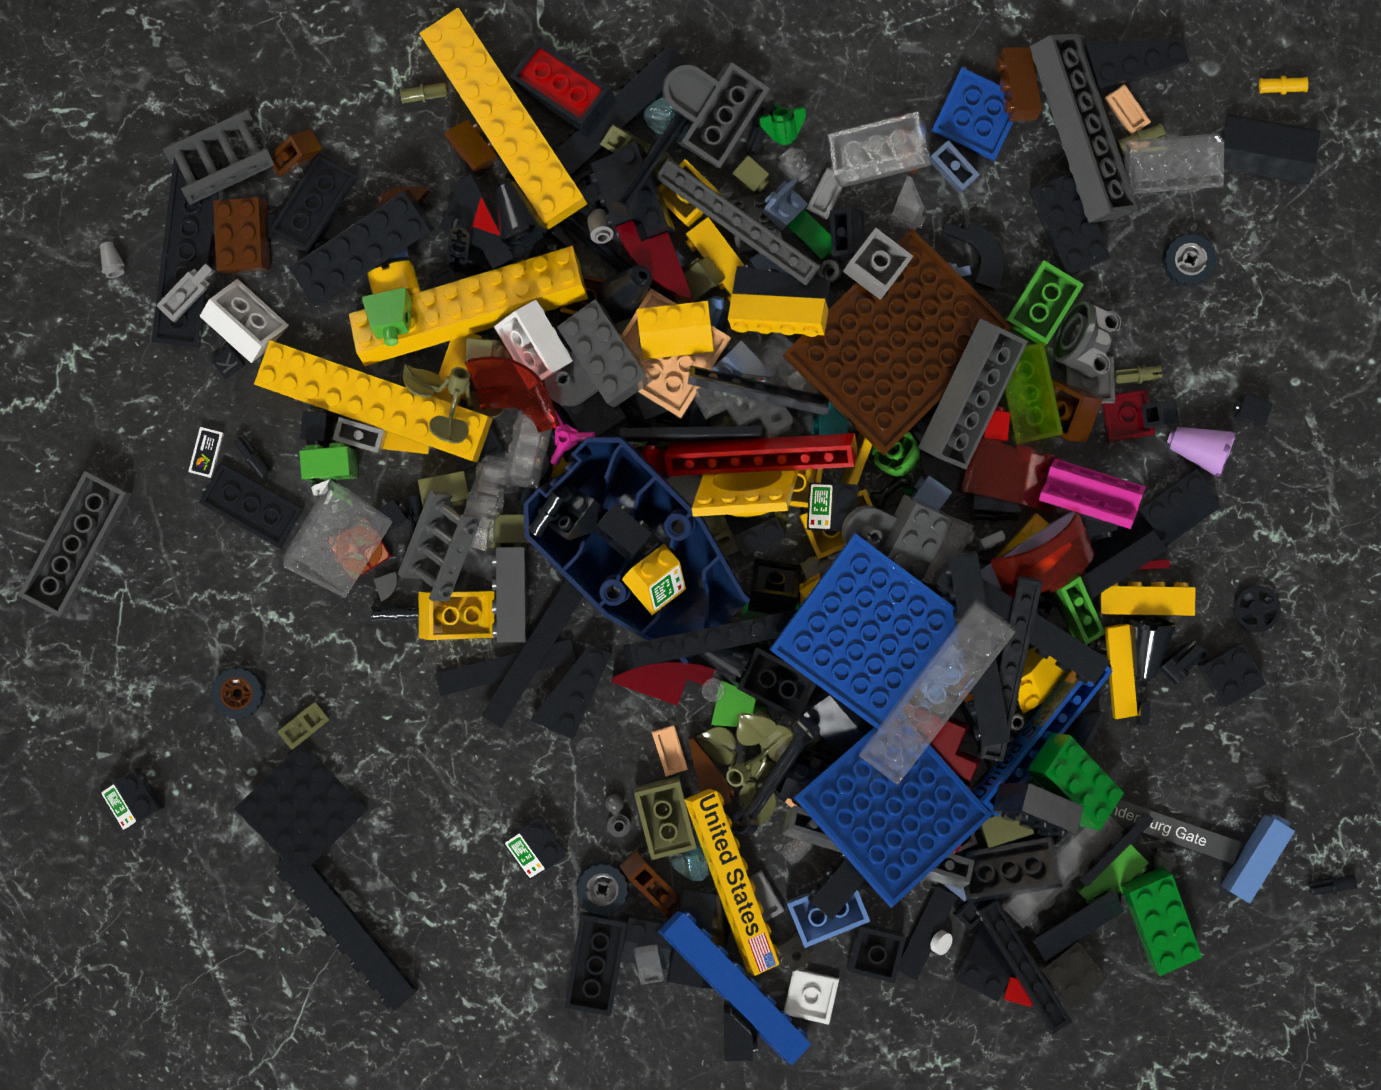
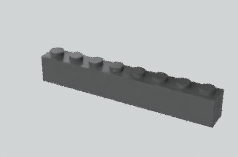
[782,805,974,889]

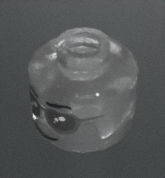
[778,147,812,183]

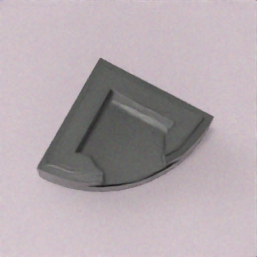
[374,572,398,601]

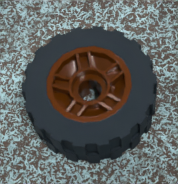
[211,667,265,719]

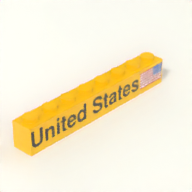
[684,789,779,976]

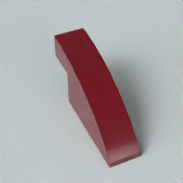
[616,221,693,303]
[611,662,715,706]
[901,699,981,781]

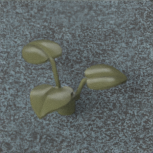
[403,364,509,444]
[736,710,821,787]
[696,724,794,825]

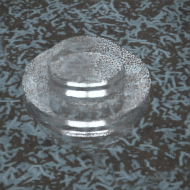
[702,679,725,702]

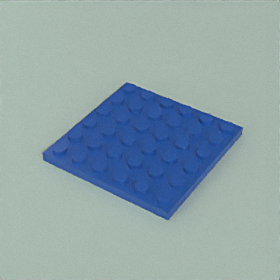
[769,533,960,734]
[794,712,992,908]

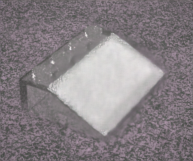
[283,480,392,598]

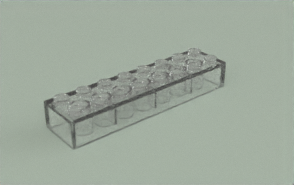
[859,599,1016,785]

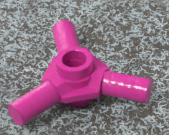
[548,410,595,466]

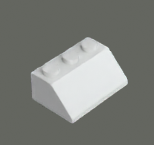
[200,279,289,363]
[494,300,573,388]

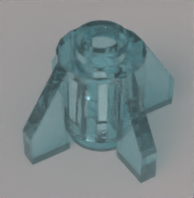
[644,97,682,137]
[672,845,710,881]

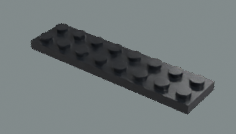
[151,157,222,348]

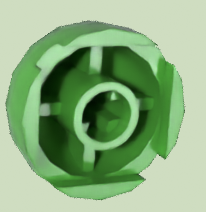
[872,432,920,477]

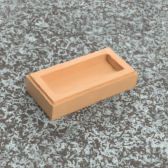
[1104,84,1151,136]
[652,725,688,776]

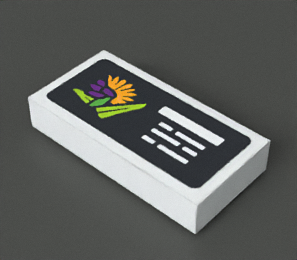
[188,427,224,478]

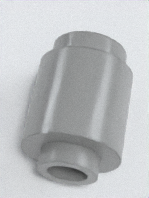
[587,209,614,244]

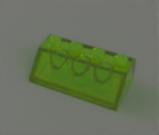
[1004,342,1063,445]

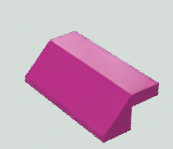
[1039,459,1146,529]

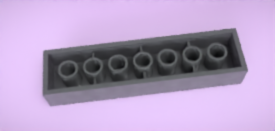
[1030,34,1138,223]

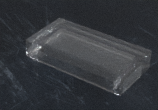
[634,945,664,985]

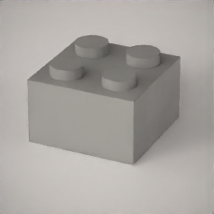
[843,228,913,300]

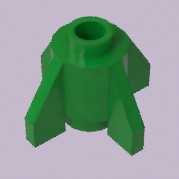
[759,103,806,145]

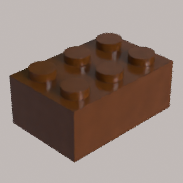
[213,197,270,274]

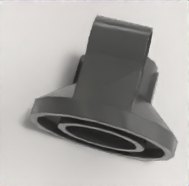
[1053,301,1122,379]

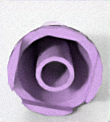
[1167,427,1236,477]

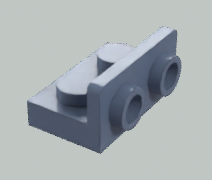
[761,178,808,230]

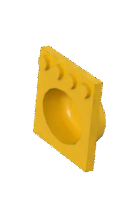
[692,470,799,517]

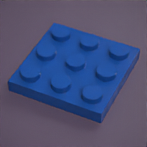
[931,68,1013,162]

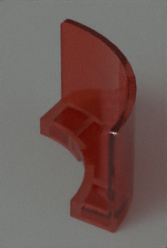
[465,356,561,433]
[962,438,1065,514]
[991,514,1095,598]

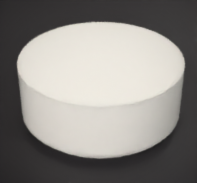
[930,930,952,955]

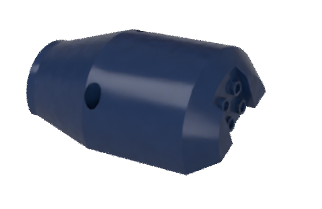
[523,437,751,664]

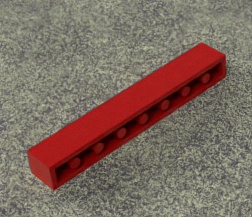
[664,433,858,476]

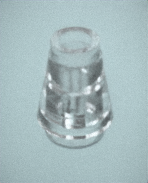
[780,839,814,865]

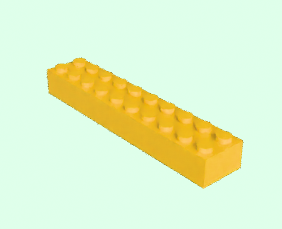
[419,8,587,230]
[349,246,588,366]
[254,340,493,463]

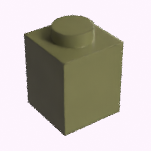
[732,156,769,195]

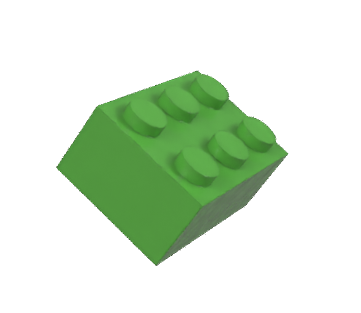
[1006,260,1084,347]
[299,443,358,482]

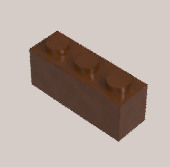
[996,47,1042,122]

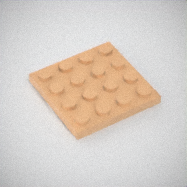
[622,289,731,418]

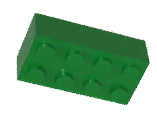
[1027,733,1124,831]
[1121,867,1202,976]

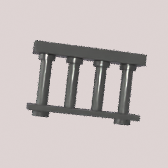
[163,110,275,205]
[398,491,482,601]

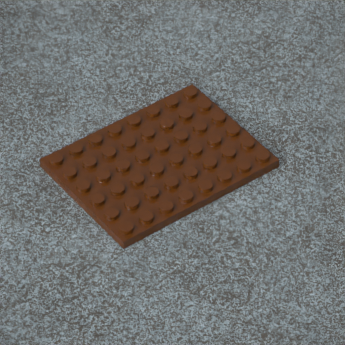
[782,228,1012,456]

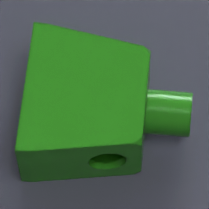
[362,287,412,346]
[711,680,768,727]

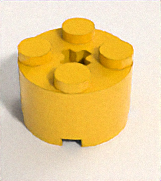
[367,261,421,295]

